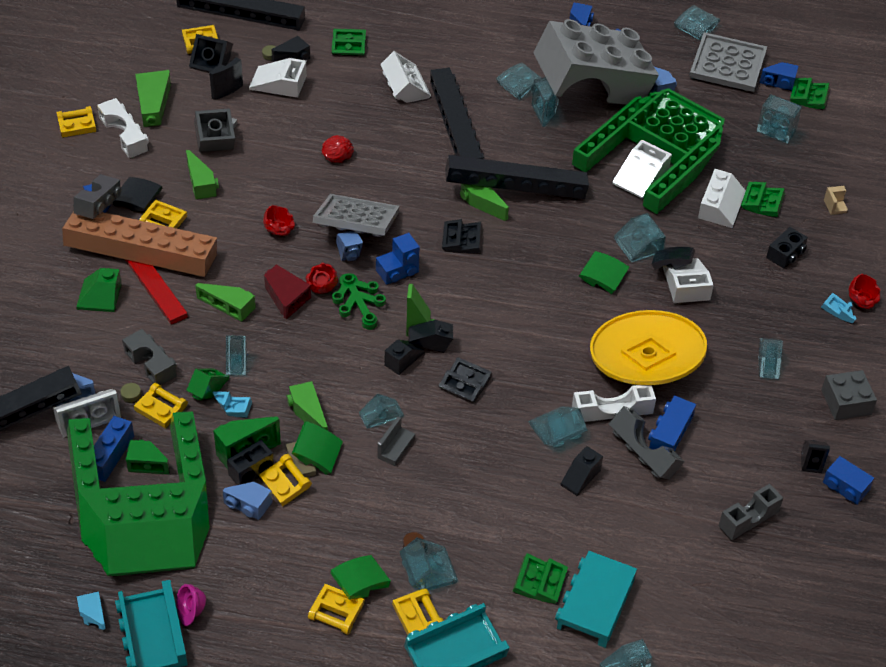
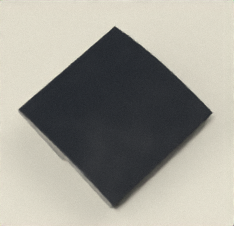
[209,57,243,100]
[113,177,163,211]
[442,219,483,254]
[651,247,695,270]
[439,357,492,403]

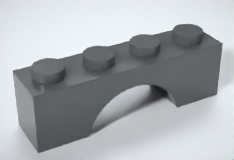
[609,406,685,480]

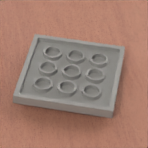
[689,32,767,92]
[313,194,400,237]

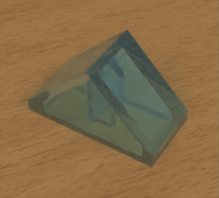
[226,335,247,375]
[359,393,404,429]

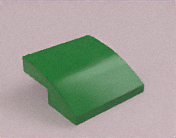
[332,29,366,55]
[790,78,830,109]
[741,182,785,217]
[579,251,629,294]
[292,421,343,475]
[513,553,568,604]
[330,555,391,599]

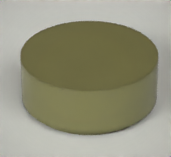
[262,45,276,60]
[120,383,141,403]

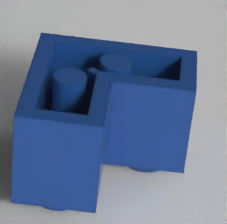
[376,233,420,285]

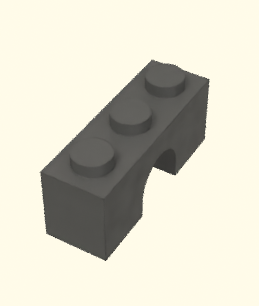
[74,174,122,219]
[122,329,177,385]
[719,484,783,540]

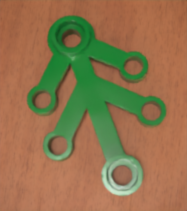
[332,273,386,330]

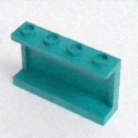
[555,551,637,648]
[115,580,188,667]
[404,603,510,667]

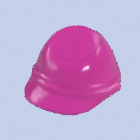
[176,584,206,626]

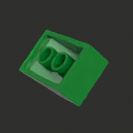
[213,416,281,470]

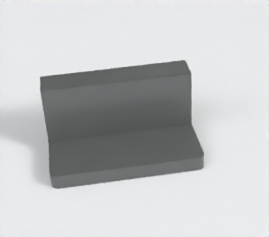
[378,417,415,466]

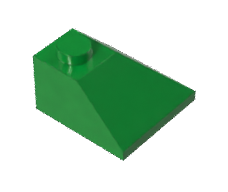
[76,268,122,312]

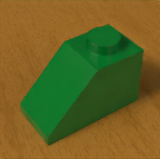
[186,368,230,400]
[126,440,170,475]

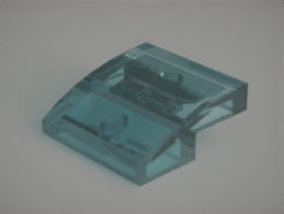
[674,5,720,40]
[496,63,545,100]

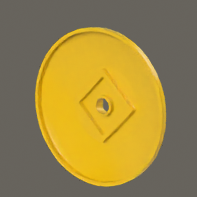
[590,310,707,385]

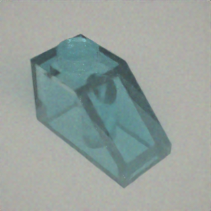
[758,337,783,379]
[600,639,652,667]

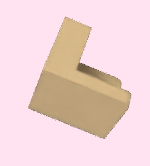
[824,186,848,215]

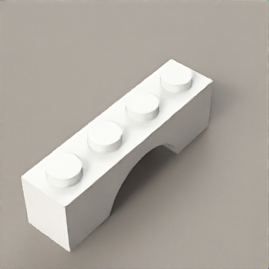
[97,98,149,158]
[572,385,656,423]

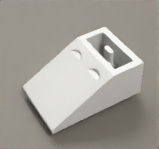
[249,58,307,98]
[612,140,672,198]
[663,258,714,303]

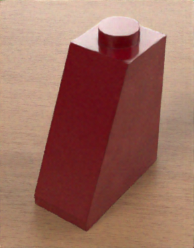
[264,264,311,320]

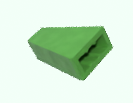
[135,70,171,127]

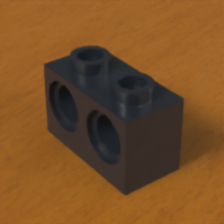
[766,227,808,269]
[227,440,274,485]

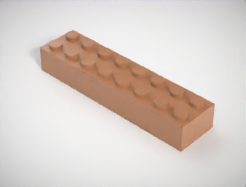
[62,211,217,277]

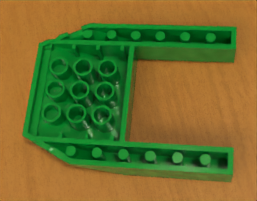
[572,88,725,214]
[67,411,210,576]

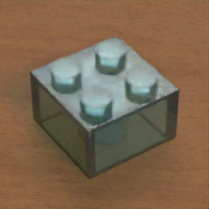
[757,94,802,144]

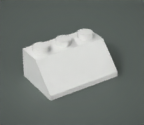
[380,51,431,103]
[698,169,746,228]
[53,389,121,438]

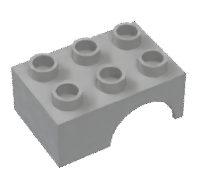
[533,19,659,105]

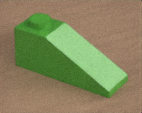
[186,150,219,199]
[460,184,509,221]
[195,283,256,322]
[406,284,434,336]
[286,381,328,431]

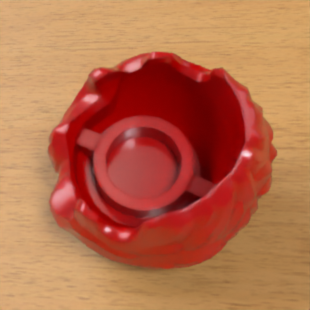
[322,135,354,163]
[263,205,295,236]
[306,263,338,294]
[848,274,880,309]

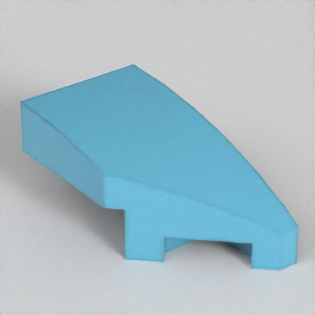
[821,293,856,323]
[213,392,252,418]
[77,592,106,630]

